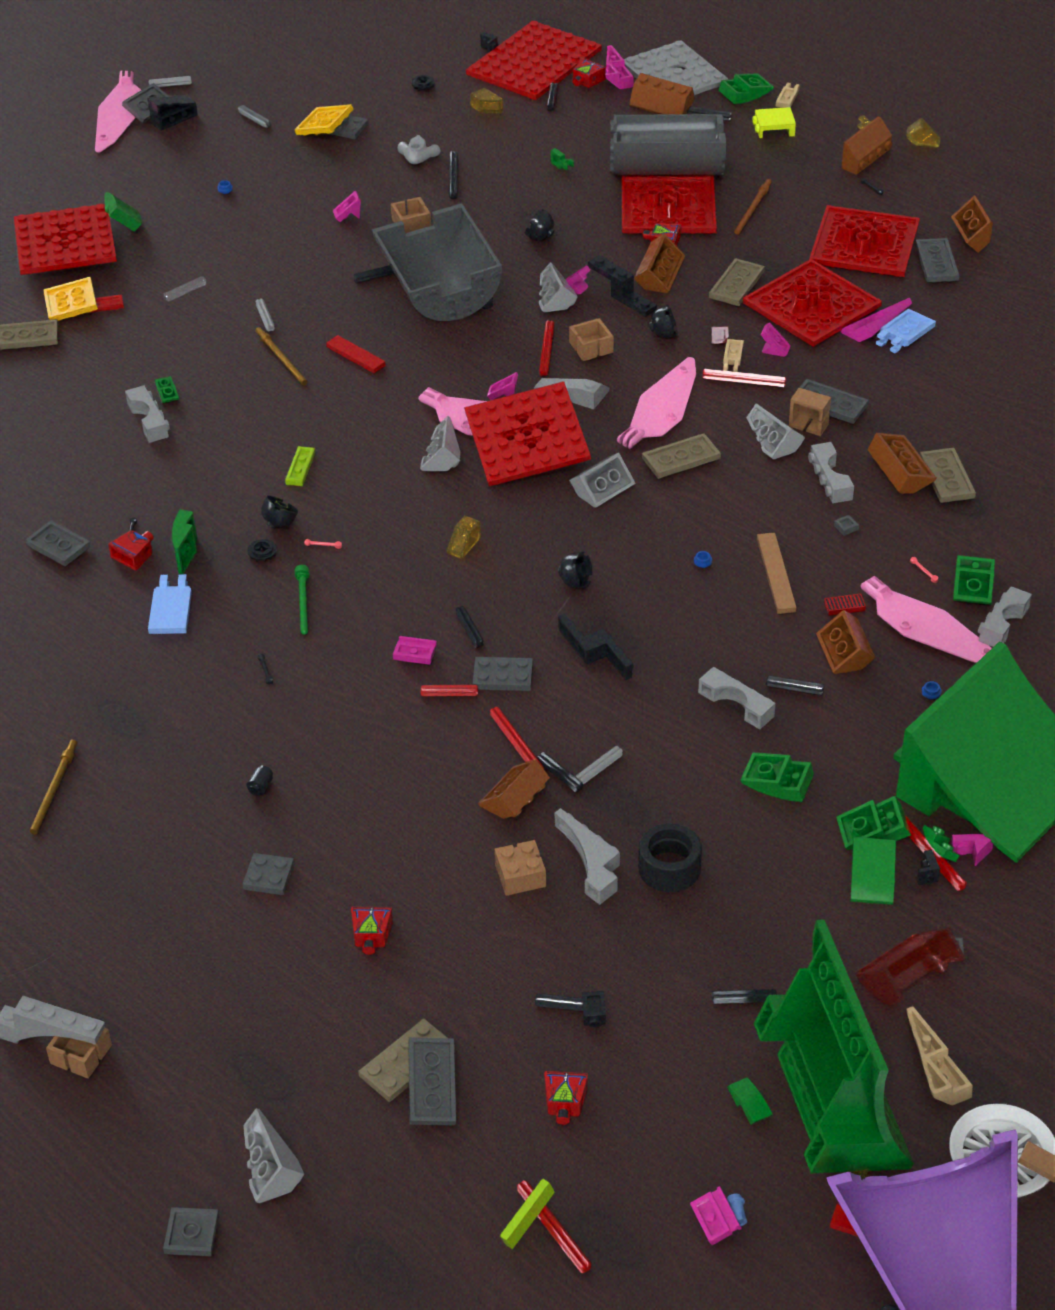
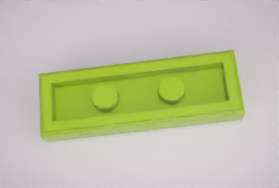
[285,446,316,486]
[500,1179,555,1249]

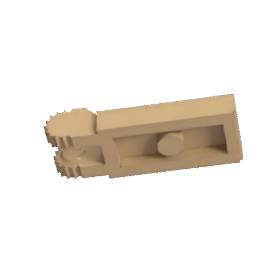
[776,83,800,108]
[723,339,744,372]

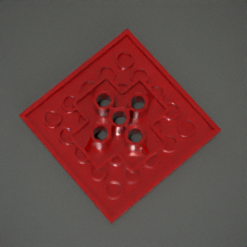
[622,175,717,234]
[14,204,117,275]
[809,205,920,277]
[743,259,882,347]
[464,381,591,487]

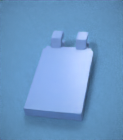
[876,309,936,353]
[148,574,192,634]

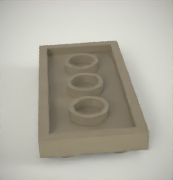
[709,258,765,306]
[0,319,58,350]
[642,433,721,479]
[920,448,976,503]
[358,1018,455,1102]

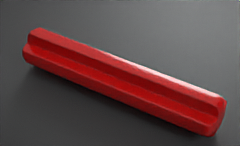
[421,685,478,697]

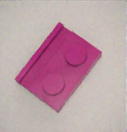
[393,636,437,665]
[690,1186,742,1245]

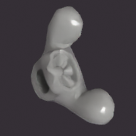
[397,135,441,164]

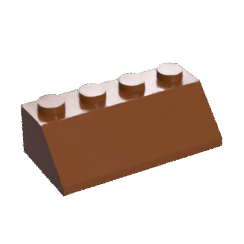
[629,73,695,115]
[842,116,892,175]
[634,234,685,293]
[868,433,937,494]

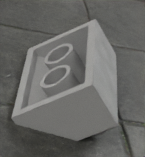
[569,453,636,508]

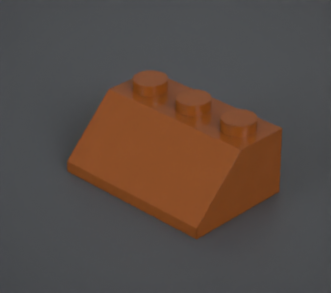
[951,195,993,253]
[816,610,875,674]
[478,759,550,819]

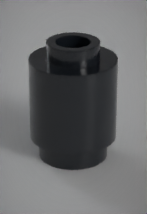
[246,766,273,795]

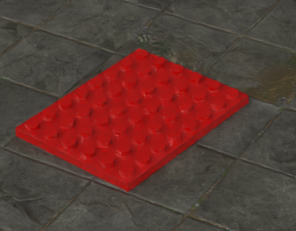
[466,21,602,100]

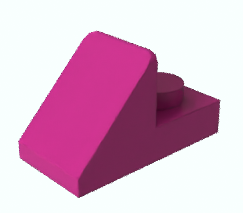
[333,191,361,222]
[565,265,590,294]
[761,322,791,357]
[487,372,518,400]
[951,834,993,866]

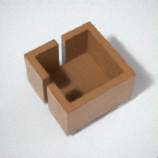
[391,197,431,233]
[569,318,614,361]
[789,388,831,436]
[494,840,546,896]
[46,1028,112,1079]

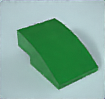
[718,73,774,104]
[104,192,142,232]
[172,509,197,575]
[953,555,995,605]
[740,752,814,802]
[836,796,911,850]
[850,837,896,905]

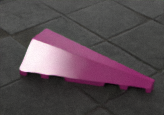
[605,45,634,89]
[841,297,912,342]

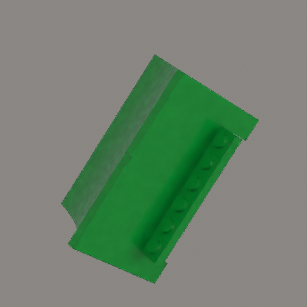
[893,641,1055,863]
[753,920,914,1174]

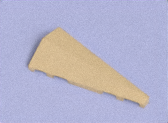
[907,1006,972,1105]

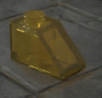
[470,88,503,113]
[906,118,941,148]
[447,515,481,559]

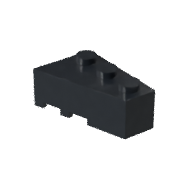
[147,95,198,131]

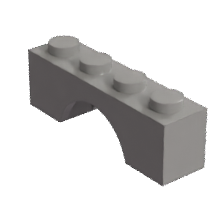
[125,385,170,443]
[808,442,854,503]
[978,587,1032,647]
[698,667,775,729]

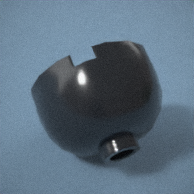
[525,209,555,241]
[649,304,678,339]
[261,495,298,529]
[558,551,592,589]

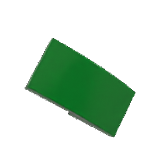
[155,376,179,403]
[922,825,960,862]
[727,1077,772,1125]

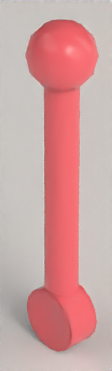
[304,539,342,549]
[910,557,938,583]

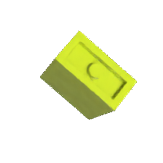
[752,107,796,138]

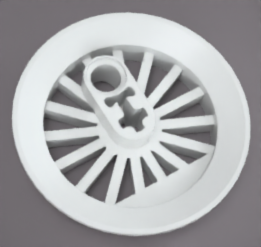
[949,1104,1055,1197]

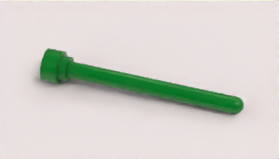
[295,565,309,635]

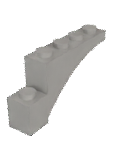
[555,808,620,905]
[0,996,105,1044]

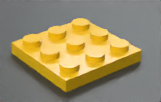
[295,104,354,136]
[44,277,98,321]

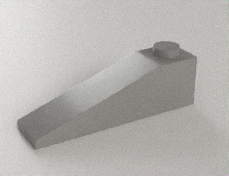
[539,262,577,312]
[534,378,609,409]
[746,403,805,459]
[420,416,460,471]
[243,1108,304,1203]

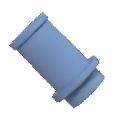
[727,1194,747,1226]

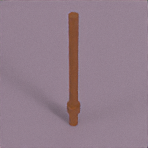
[734,179,772,235]

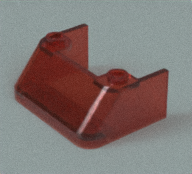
[855,928,966,1006]

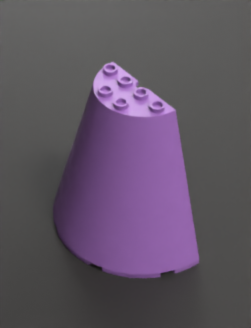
[827,1129,1018,1310]

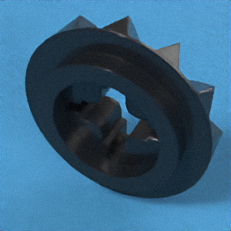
[412,75,435,91]
[247,539,277,562]

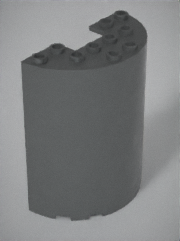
[610,114,726,175]
[372,203,502,321]

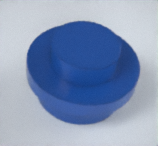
[217,180,233,194]
[694,551,712,568]
[922,681,941,699]

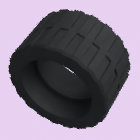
[638,823,702,892]

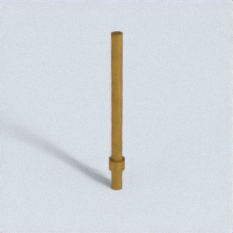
[255,327,308,386]
[29,739,77,835]

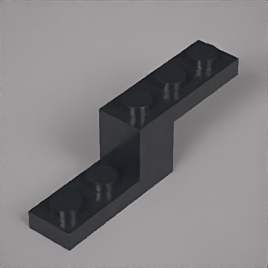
[588,255,657,317]
[558,614,634,680]

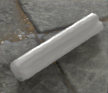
[149,76,192,88]
[255,298,275,332]
[575,746,623,784]

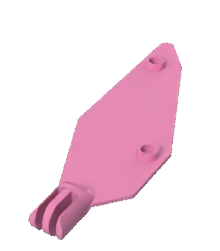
[95,70,141,152]
[617,357,696,449]
[418,387,487,436]
[861,576,992,663]

